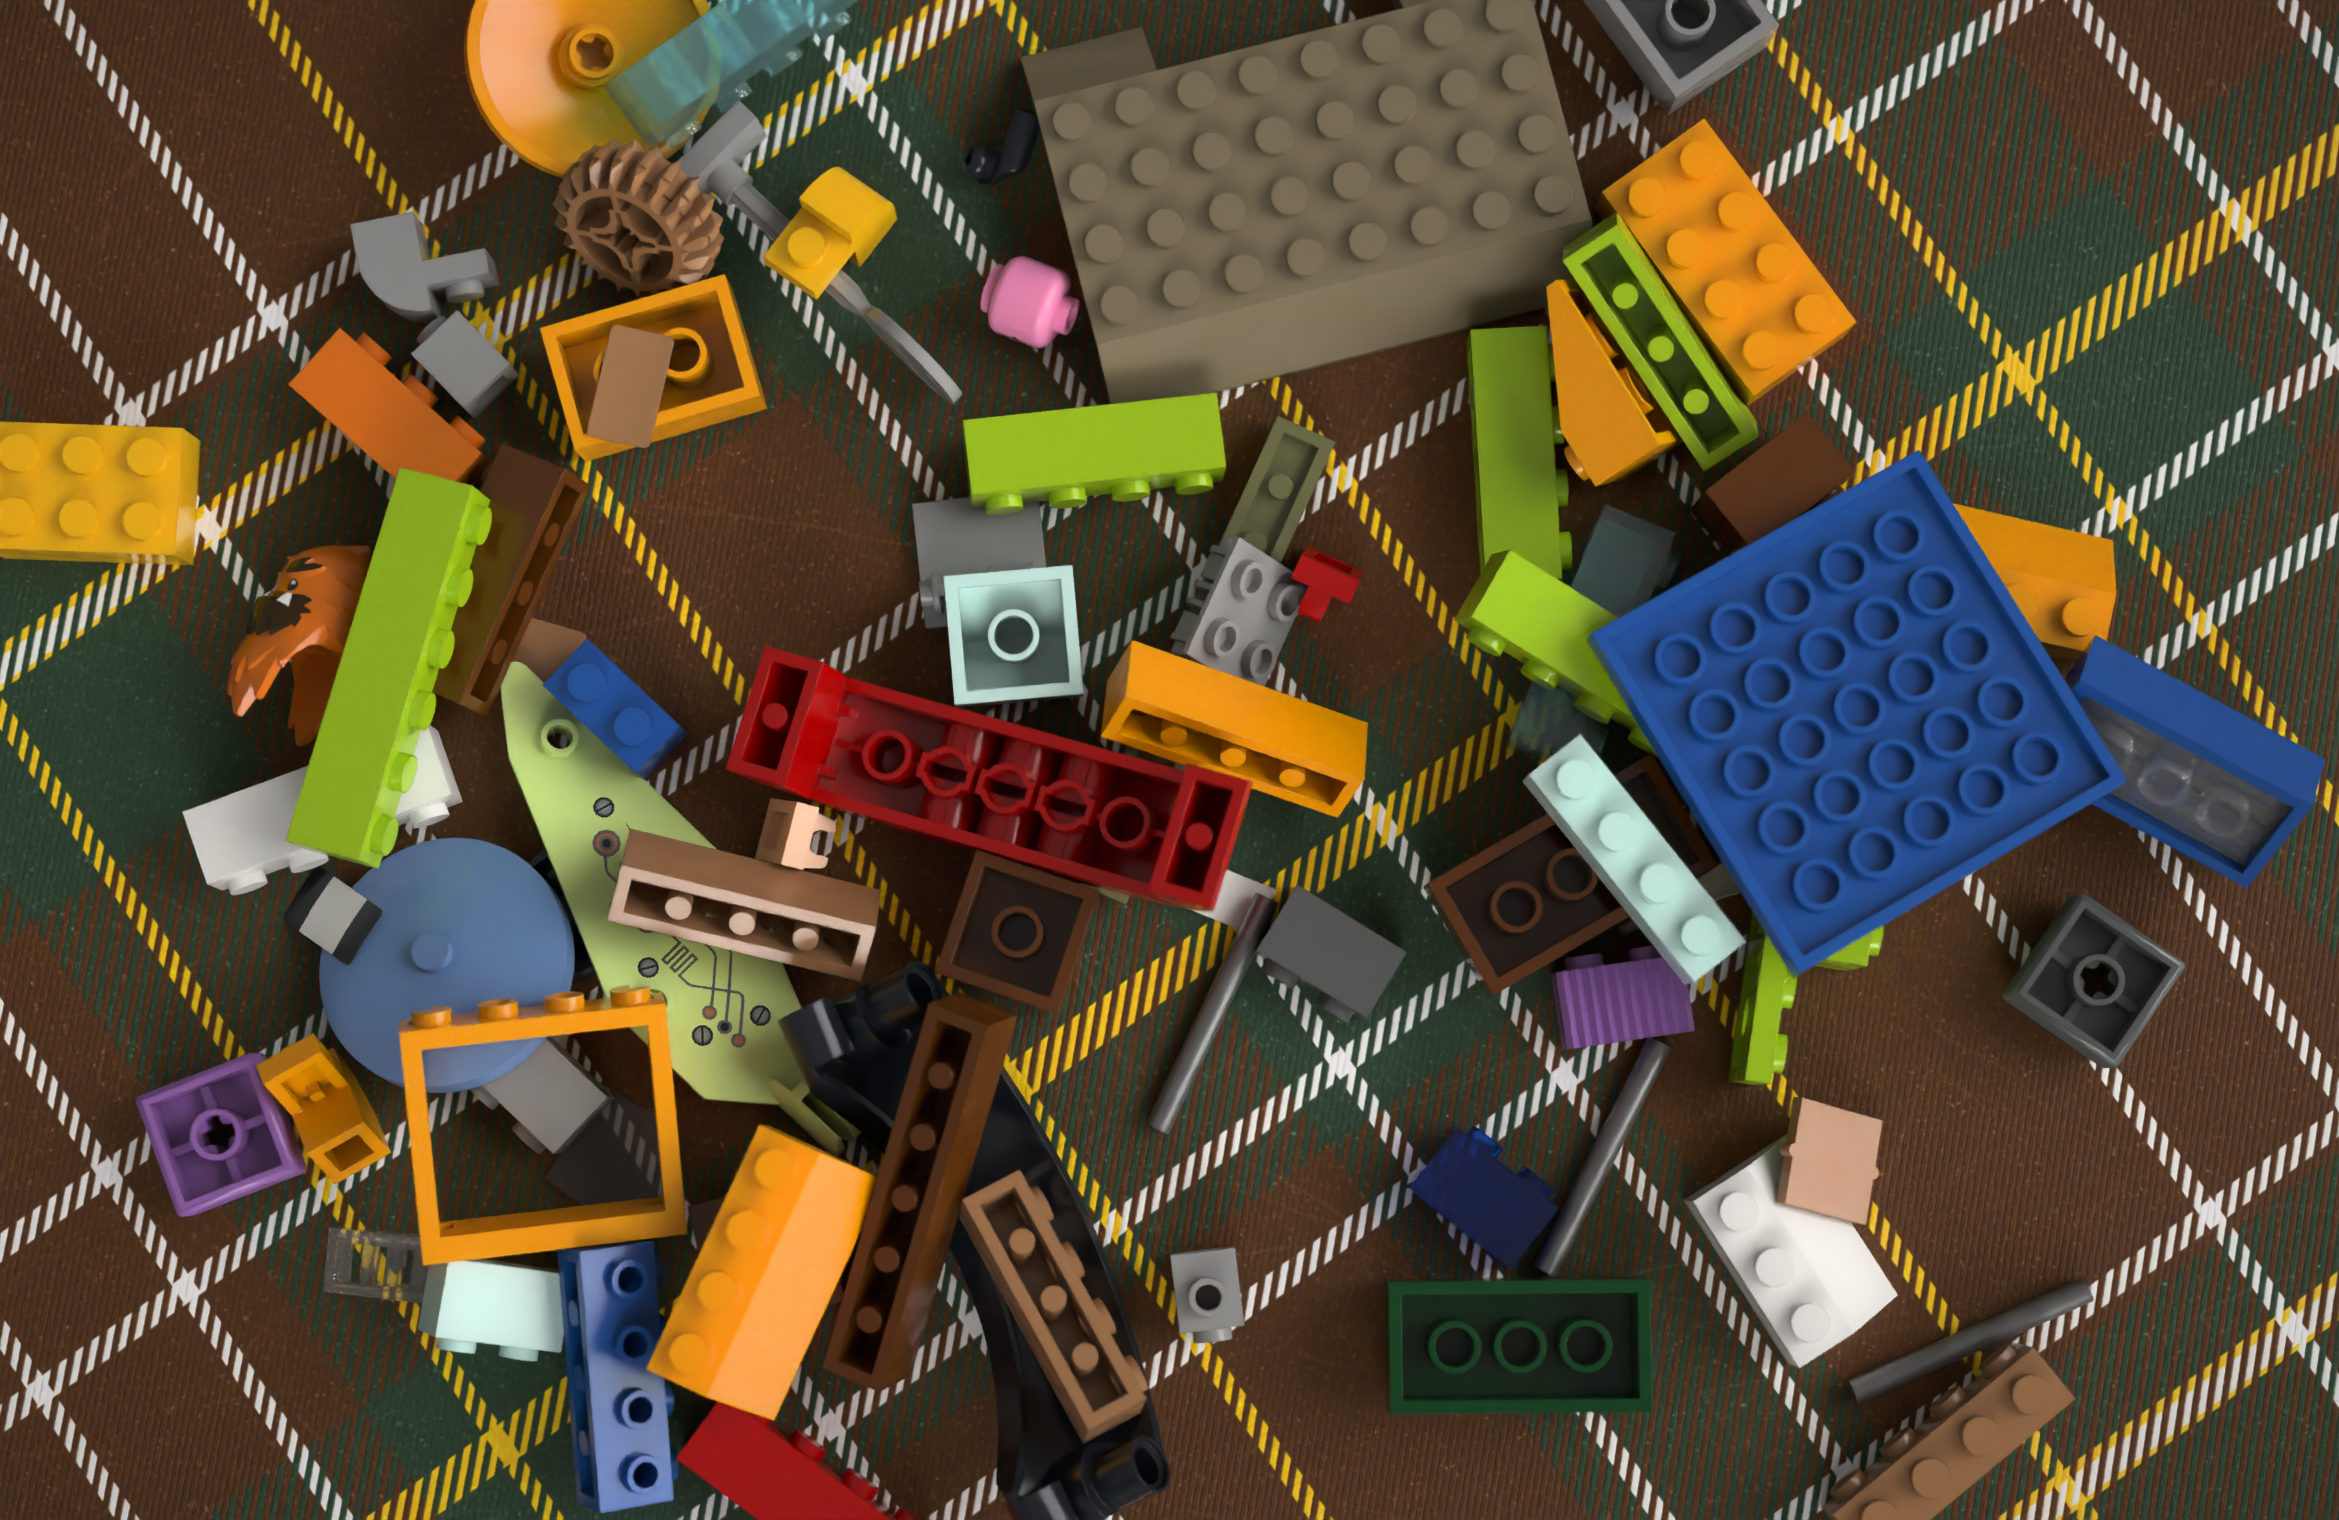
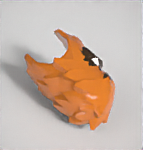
[228,545,372,747]

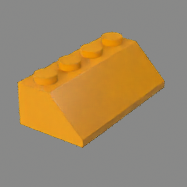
[1953,503,2116,662]
[646,1125,878,1420]

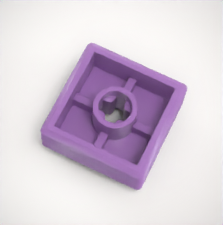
[136,1053,307,1217]

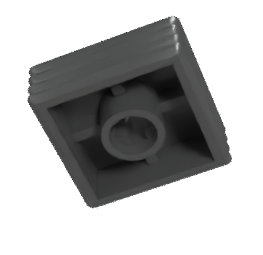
[2003,893,2185,1068]

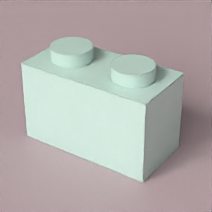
[418,1259,564,1361]

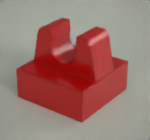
[1291,545,1365,623]

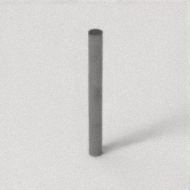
[1145,893,1279,1134]
[1533,1037,1671,1277]
[1847,1278,2094,1404]

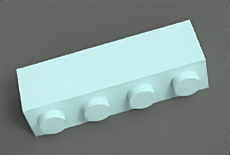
[1522,734,1746,985]

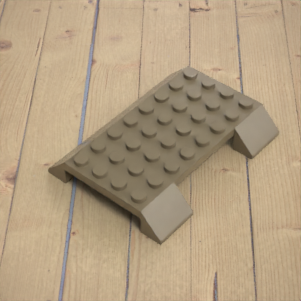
[1020,0,1593,404]

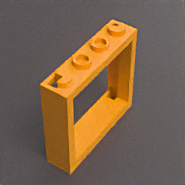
[399,985,687,1265]

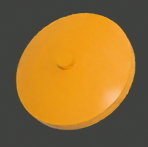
[464,0,720,178]

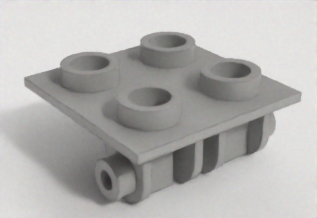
[912,497,1046,629]
[1170,536,1308,686]

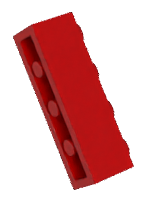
[676,1401,922,1520]

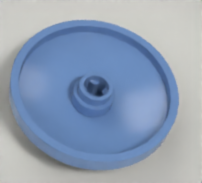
[319,838,575,1093]

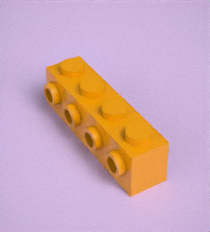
[1101,640,1368,818]

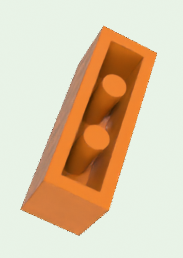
[288,328,490,485]

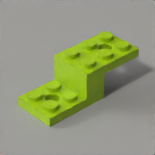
[1727,911,1884,1085]

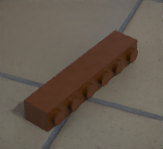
[823,993,1018,1392]

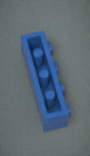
[557,1239,679,1513]

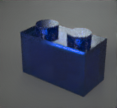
[1406,1125,1559,1270]

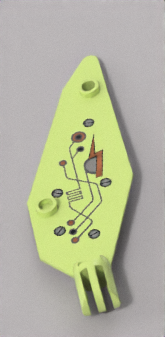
[500,662,861,1157]

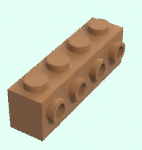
[608,828,881,982]
[959,1170,1148,1444]
[1821,1344,2076,1520]

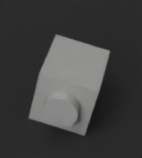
[411,310,520,419]

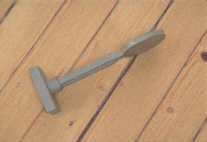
[678,100,962,405]

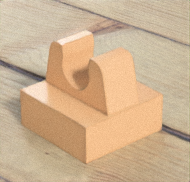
[755,798,836,870]

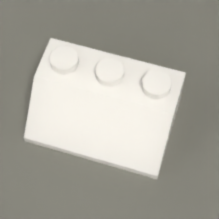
[1684,1134,1897,1368]

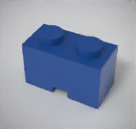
[543,639,689,779]

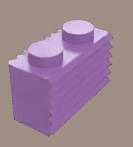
[1551,946,1695,1050]

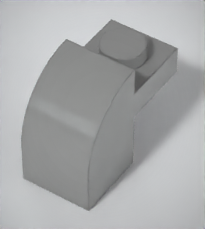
[350,212,500,323]

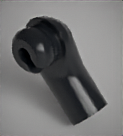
[961,107,1040,185]

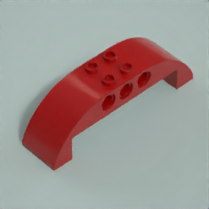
[726,646,1253,912]

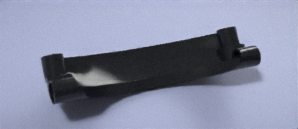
[777,961,1170,1520]

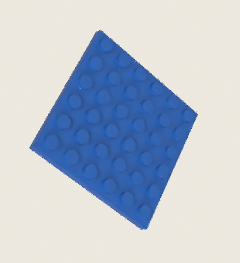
[1587,450,2128,978]

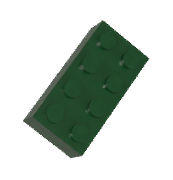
[1384,1277,1653,1414]

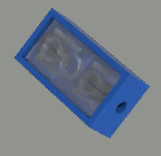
[2064,635,2325,888]

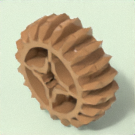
[553,139,724,299]

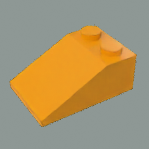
[1546,279,1684,486]

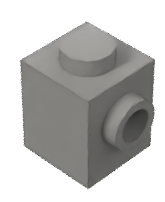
[1170,1246,1244,1344]

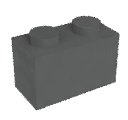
[1255,885,1407,1023]

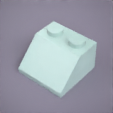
[944,565,1084,708]

